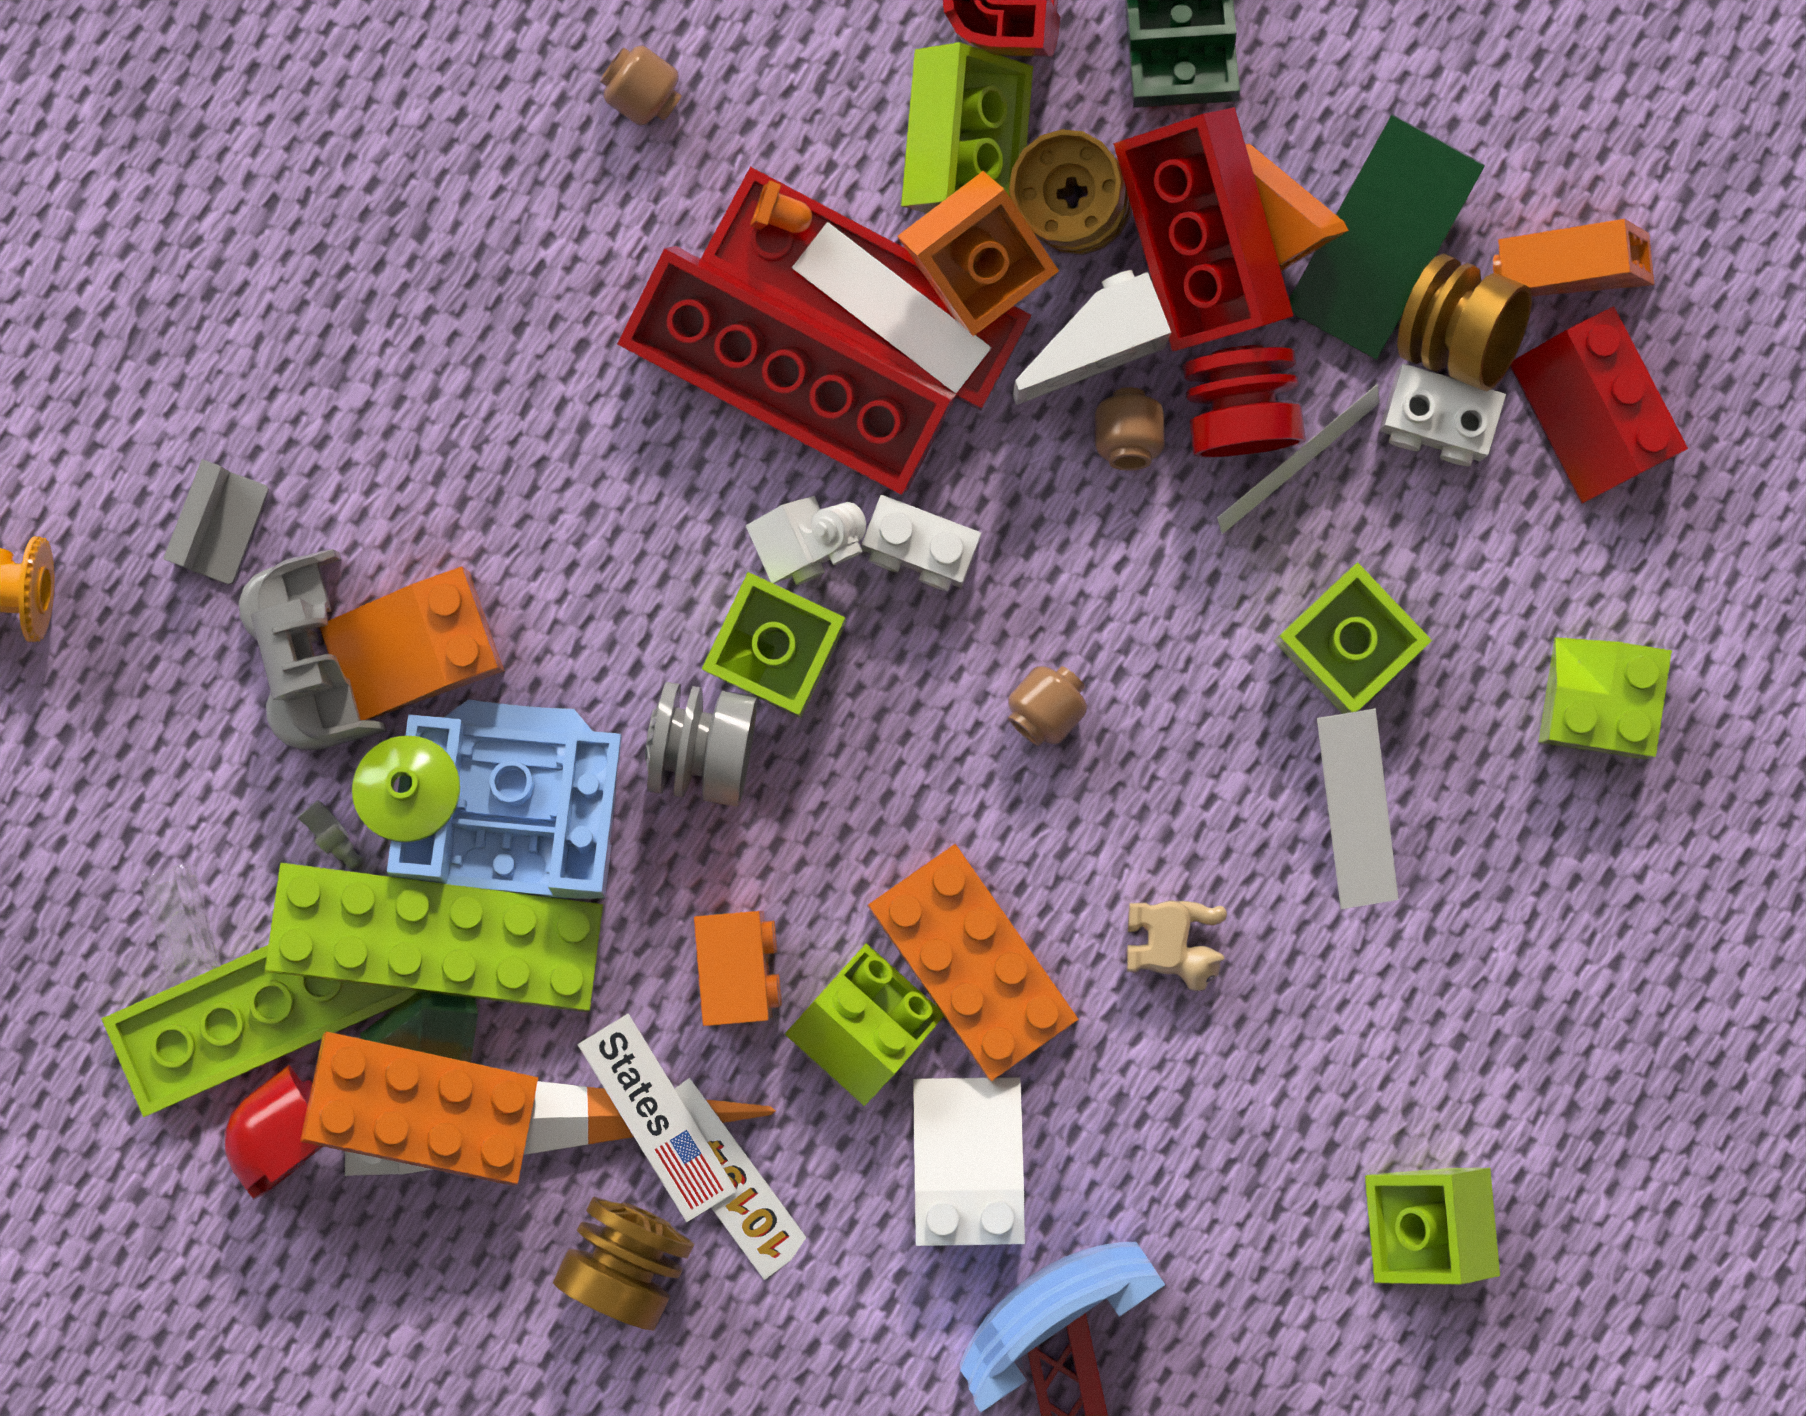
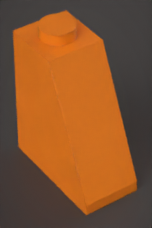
[1245,143,1349,272]
[1493,218,1655,296]

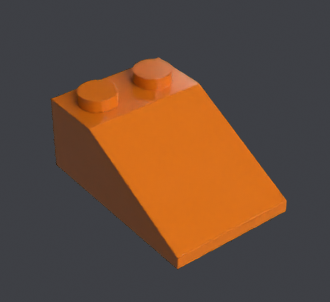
[319,566,504,720]

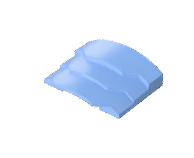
[387,699,622,899]
[960,1242,1165,1413]

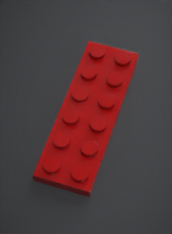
[701,166,1032,411]

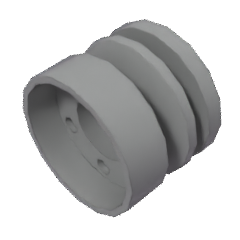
[645,682,758,807]

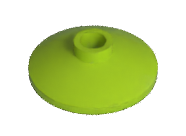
[352,736,461,842]

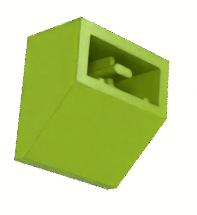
[785,943,944,1106]

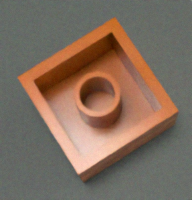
[897,171,1059,336]
[694,911,782,1026]

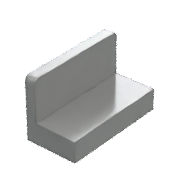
[163,459,269,584]

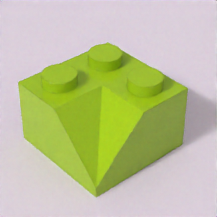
[702,572,847,718]
[1538,637,1672,760]

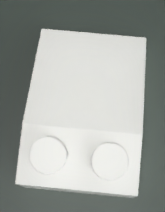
[1012,270,1171,405]
[913,1077,1025,1246]

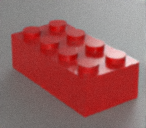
[1113,107,1293,352]

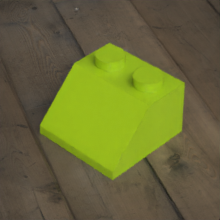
[1365,1168,1500,1285]

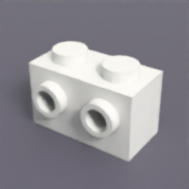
[1379,364,1506,466]
[862,495,981,592]

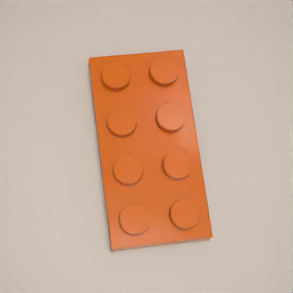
[867,844,1079,1081]
[300,1031,538,1186]

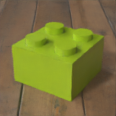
[1273,562,1432,714]

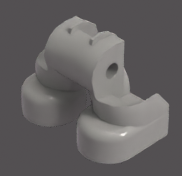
[239,549,387,751]

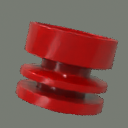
[1182,345,1306,458]

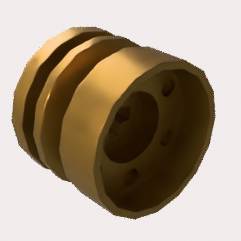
[1009,129,1132,255]
[1397,254,1532,392]
[553,1197,694,1331]

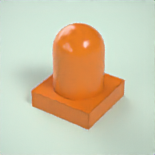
[750,181,812,233]

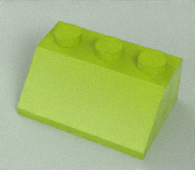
[901,42,1033,214]

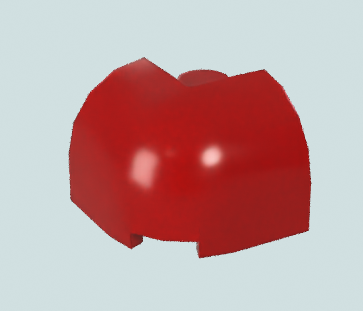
[943,0,1061,57]
[224,1065,323,1200]

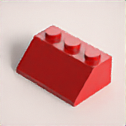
[1510,306,1688,504]

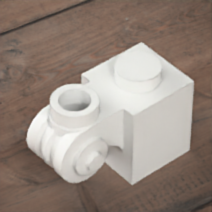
[746,496,866,585]

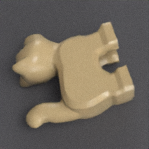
[1127,900,1227,991]

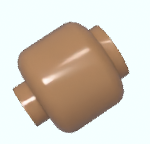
[600,45,682,125]
[1095,387,1165,471]
[1008,666,1087,746]

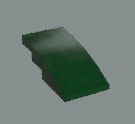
[1125,0,1240,108]
[1289,114,1485,360]

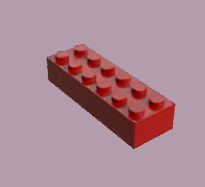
[617,246,957,495]

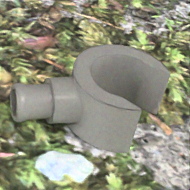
[297,800,362,869]

